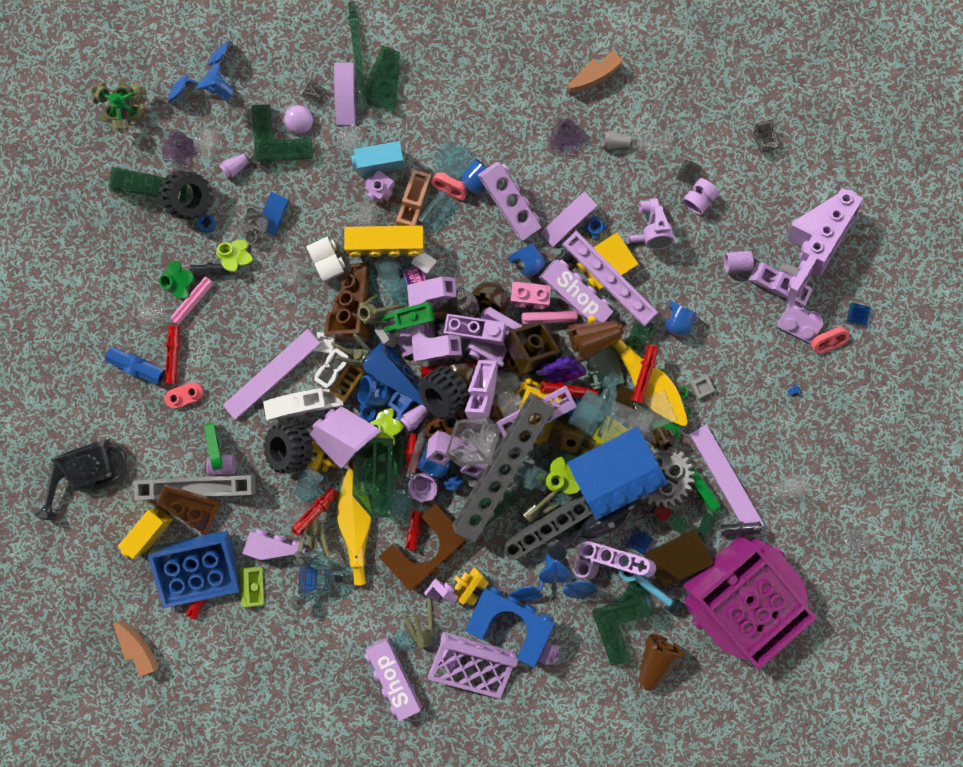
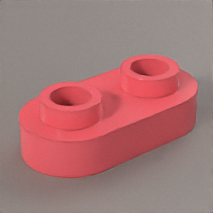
[431,173,469,200]
[811,327,850,354]
[165,383,204,408]

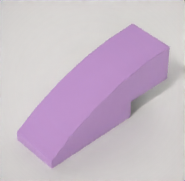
[334,63,356,126]
[540,191,597,247]
[749,263,813,306]
[465,360,498,422]

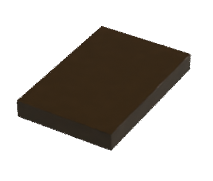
[644,528,714,588]

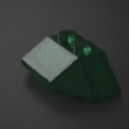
[352,438,395,518]

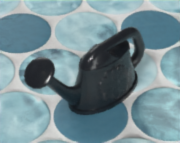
[34,438,127,521]
[547,499,639,561]

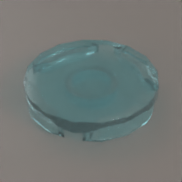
[435,141,473,180]

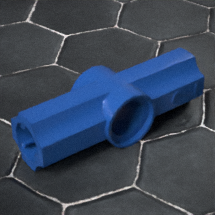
[105,346,165,385]

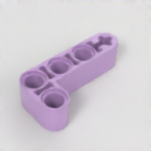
[574,541,656,579]

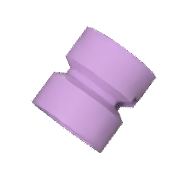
[683,178,719,215]

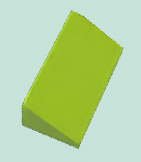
[240,566,264,607]

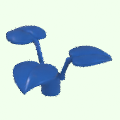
[168,40,234,104]
[509,554,597,603]

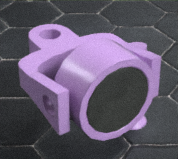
[627,198,674,250]

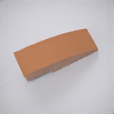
[566,50,623,94]
[396,169,431,226]
[113,619,159,676]

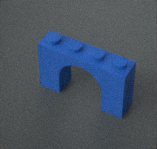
[465,586,557,667]

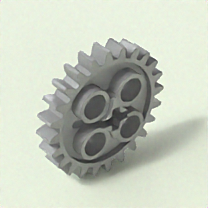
[642,447,695,509]

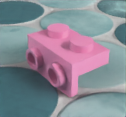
[510,282,551,310]

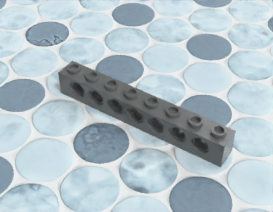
[452,392,554,542]

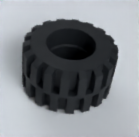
[158,170,213,221]
[418,366,470,420]
[263,423,314,474]

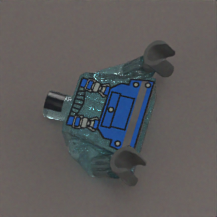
[290,550,344,610]

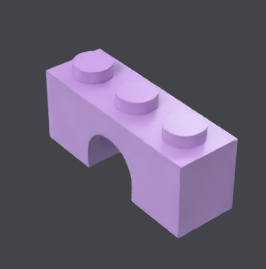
[426,431,486,478]

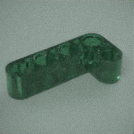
[108,167,188,203]

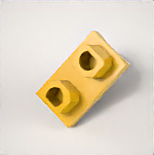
[306,441,336,476]
[454,567,488,605]

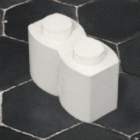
[306,237,346,282]
[314,348,351,388]

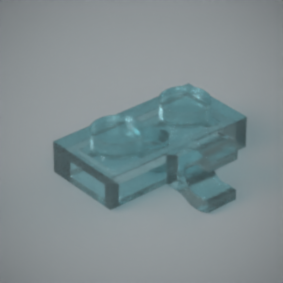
[598,371,619,413]

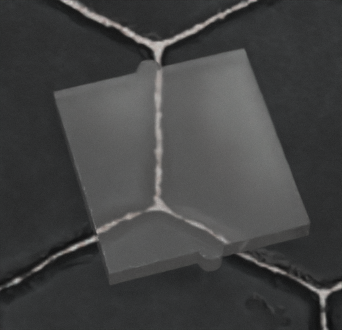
[633,390,678,432]

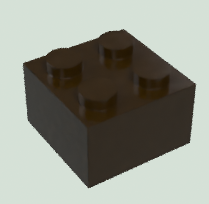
[504,320,561,374]

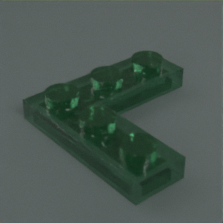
[251,104,313,162]
[592,595,653,666]

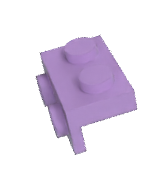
[777,302,823,343]

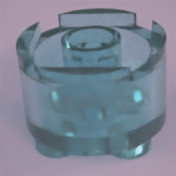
[568,389,611,436]

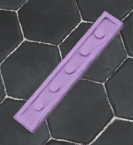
[562,231,658,327]
[223,329,321,419]
[689,425,764,535]

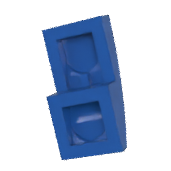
[258,192,290,236]
[385,391,414,421]

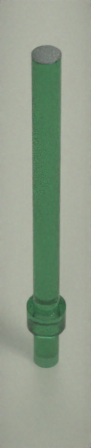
[347,1,367,110]

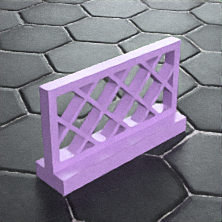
[428,632,518,698]

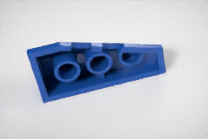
[363,341,427,408]

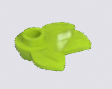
[216,240,253,272]
[370,408,404,447]
[546,457,580,494]

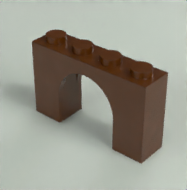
[379,503,467,591]

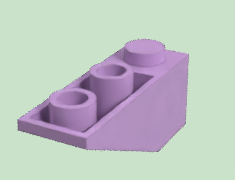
[444,314,507,346]
[243,528,308,560]

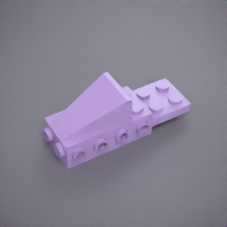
[786,188,863,304]

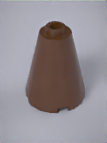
[568,321,624,363]
[638,634,684,691]

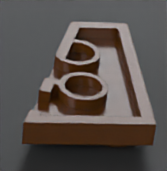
[157,484,221,536]

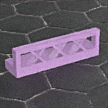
[496,386,577,437]

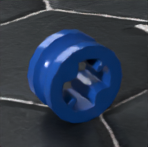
[197,214,216,233]

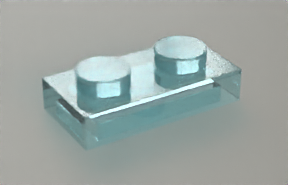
[418,190,456,232]
[292,466,324,503]

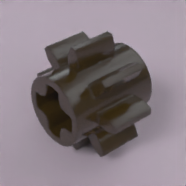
[650,427,676,451]

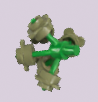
[90,81,147,133]

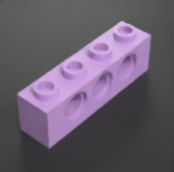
[477,162,541,241]

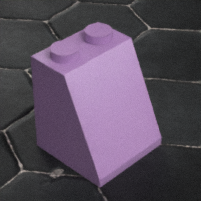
[309,406,380,468]

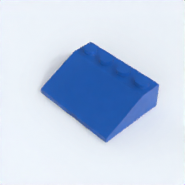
[567,426,668,520]
[147,530,240,608]

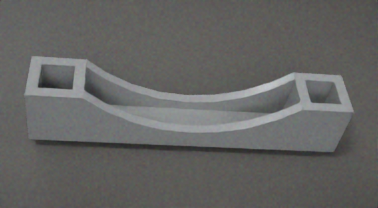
[134,474,256,500]

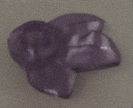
[549,118,587,156]
[162,131,200,168]

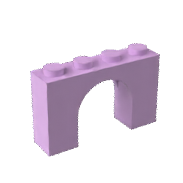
[407,276,462,362]

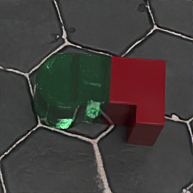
[651,503,687,532]

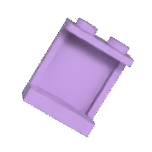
[464,307,522,368]

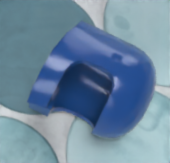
[461,158,487,194]
[507,243,545,277]
[664,301,697,337]
[357,375,392,407]
[416,447,451,479]

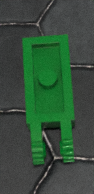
[381,301,435,333]

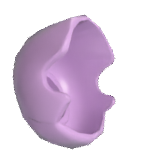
[284,105,313,135]
[408,473,437,503]

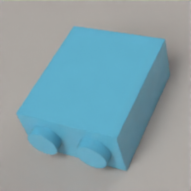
[351,141,406,177]

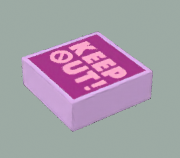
[403,266,426,285]

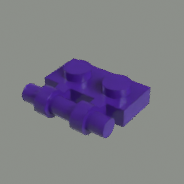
[536,357,586,383]

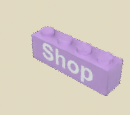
[539,259,614,323]
[365,637,422,721]

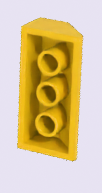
[344,226,425,257]

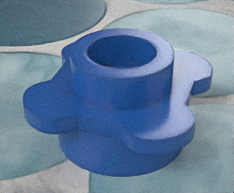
[584,216,607,239]
[359,404,379,422]
[444,474,463,490]

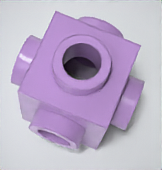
[365,170,395,203]

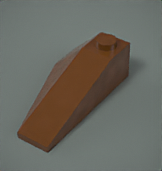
[324,262,370,343]

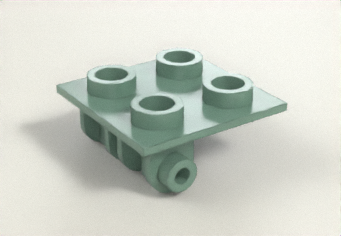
[581,346,624,389]

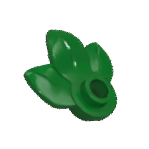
[159,261,194,298]

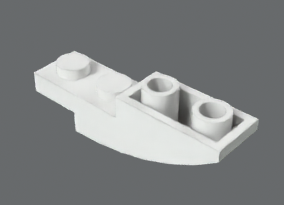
[263,387,344,421]

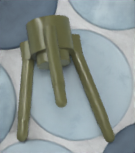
[358,294,405,325]
[331,334,373,369]
[520,479,560,523]
[296,519,330,560]
[402,598,434,648]

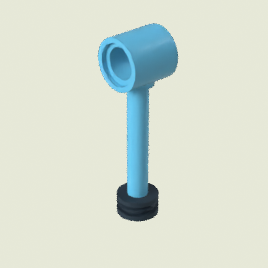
[617,559,682,614]

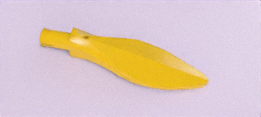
[612,339,687,426]
[337,468,372,585]

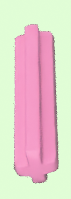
[170,277,214,325]
[521,311,578,324]

